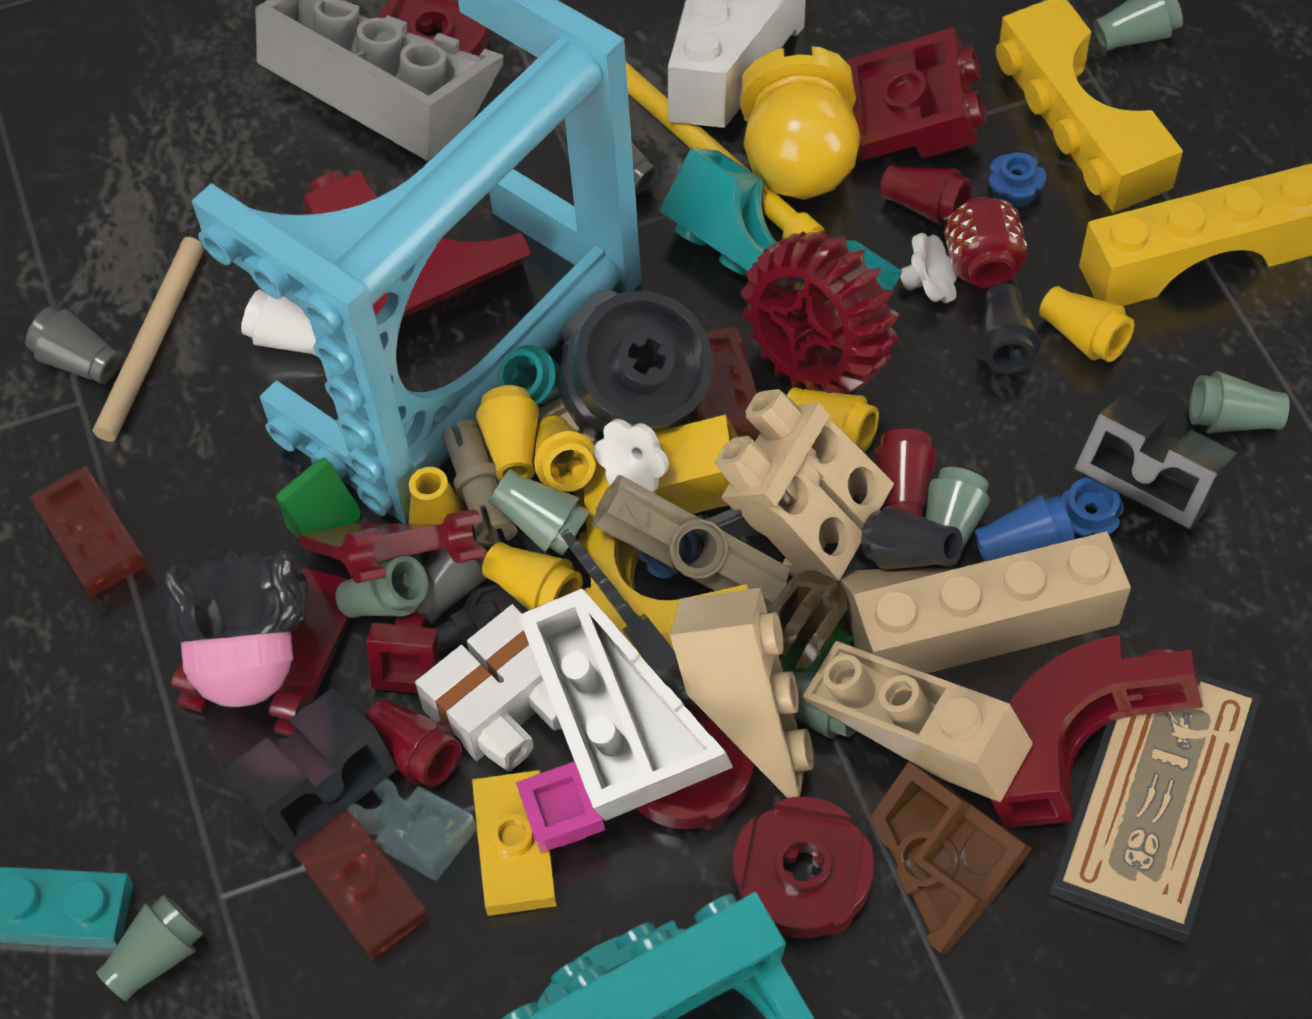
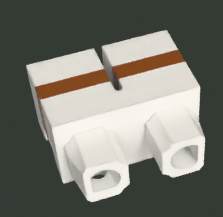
[415,604,562,771]

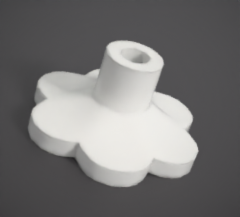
[900,233,957,303]
[594,419,669,492]

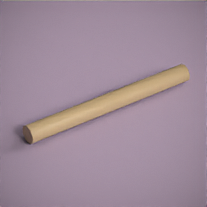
[93,237,205,442]

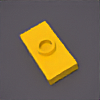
[472,770,556,916]

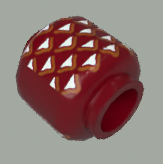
[944,197,1028,288]

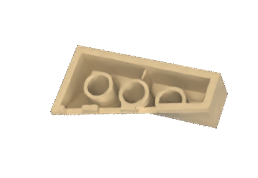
[836,531,1131,674]

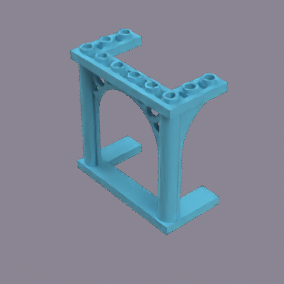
[192,0,642,524]

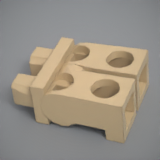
[714,389,894,581]

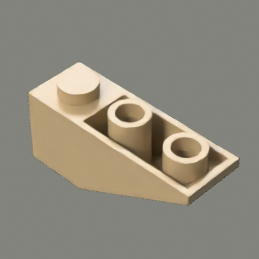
[670,587,813,798]
[802,641,1033,802]

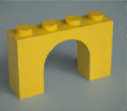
[575,415,750,656]

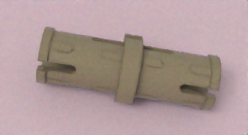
[442,419,517,547]

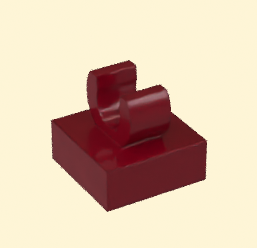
[366,613,440,693]

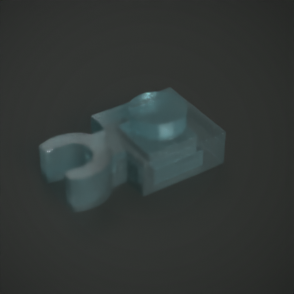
[348,778,477,881]

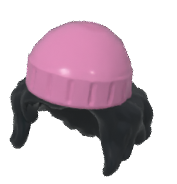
[161,551,308,707]

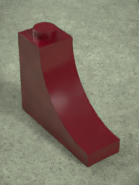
[302,170,532,319]

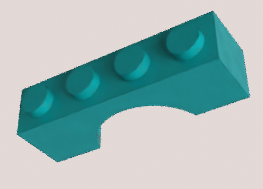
[659,149,903,290]

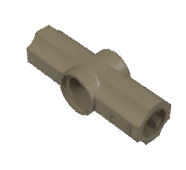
[592,474,791,609]

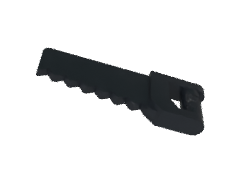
[560,529,693,704]

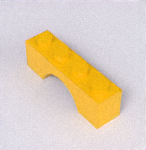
[996,0,1183,213]
[1079,163,1312,306]

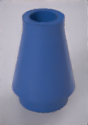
[974,495,1075,562]

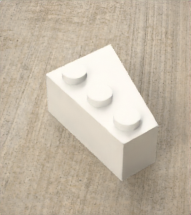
[668,0,806,128]
[518,589,733,821]

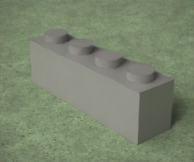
[255,0,504,161]

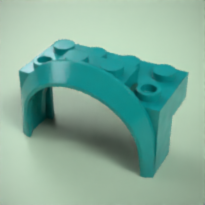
[502,892,814,1019]

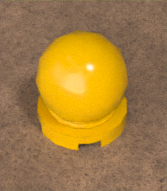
[740,47,861,200]

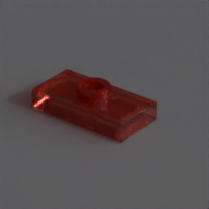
[695,326,760,438]
[29,466,147,598]
[292,809,429,960]

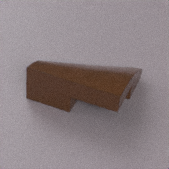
[869,761,1033,954]

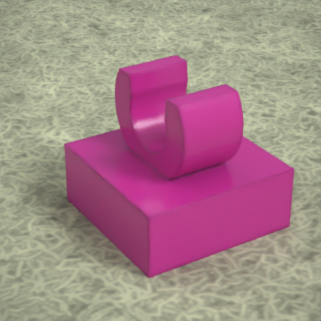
[516,761,606,853]

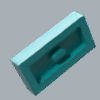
[0,867,133,949]

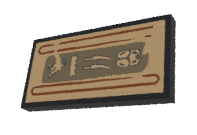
[1049,651,1262,944]

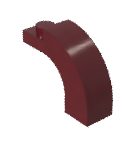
[990,635,1203,829]

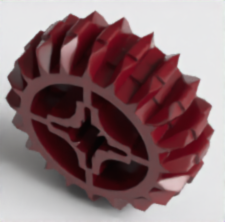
[740,230,900,394]

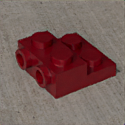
[846,27,986,161]

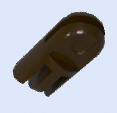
[767,570,848,669]

